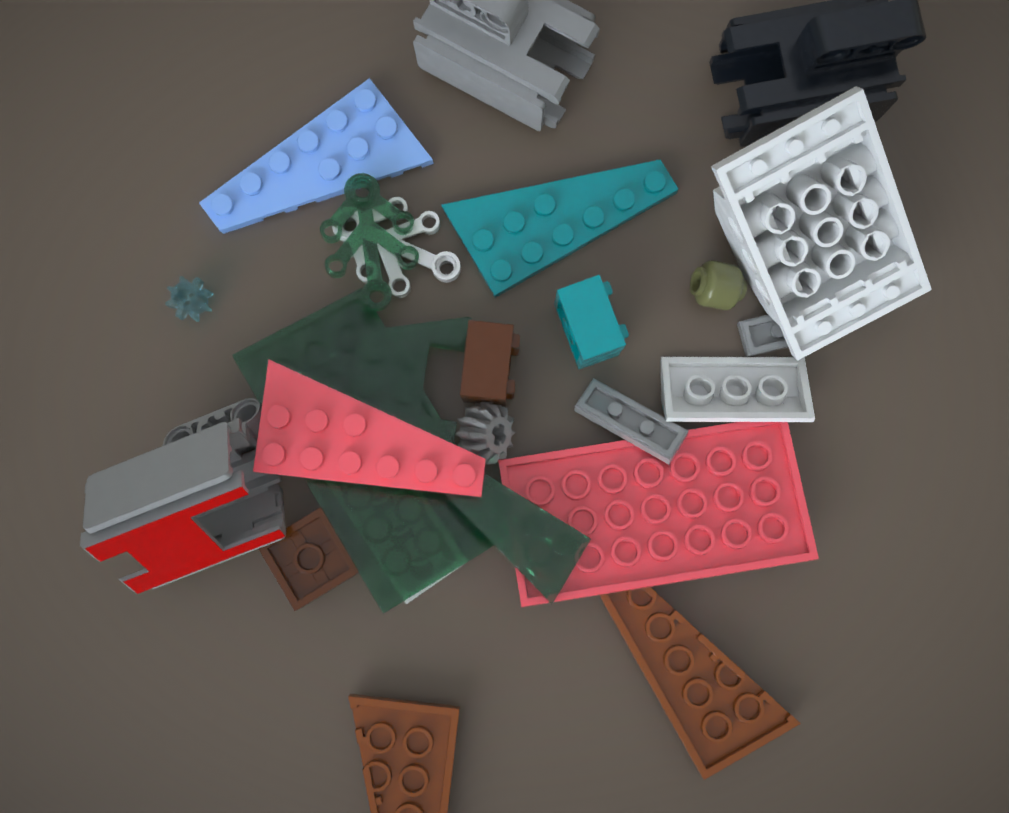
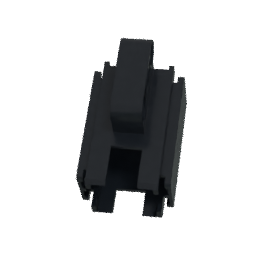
[709,0,926,147]

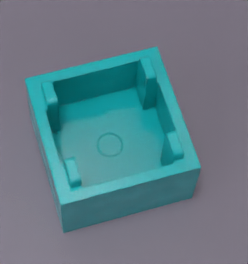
[554,274,629,370]

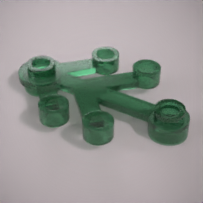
[320,173,419,311]

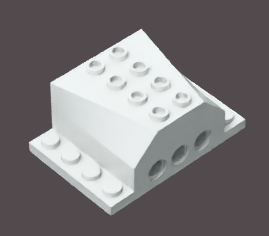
[711,86,932,361]

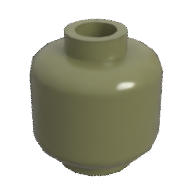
[690,260,747,310]

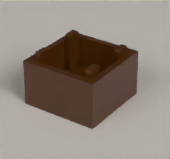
[460,320,520,407]
[259,506,366,611]

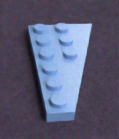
[199,78,434,234]

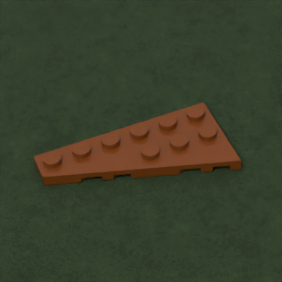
[599,587,801,780]
[348,694,460,813]

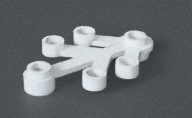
[332,197,461,298]

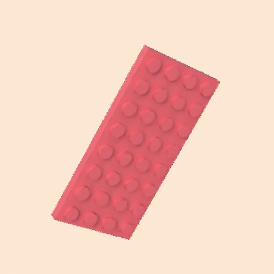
[498,422,819,608]

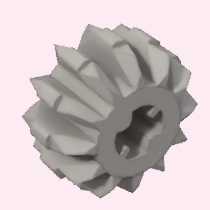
[455,401,516,465]

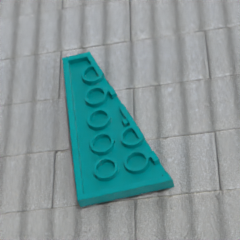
[441,159,679,298]

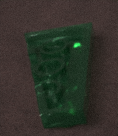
[444,473,591,605]

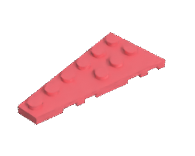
[253,359,486,497]

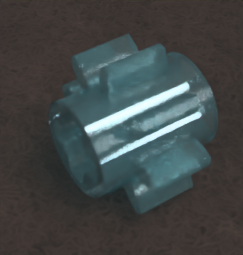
[165,276,214,322]

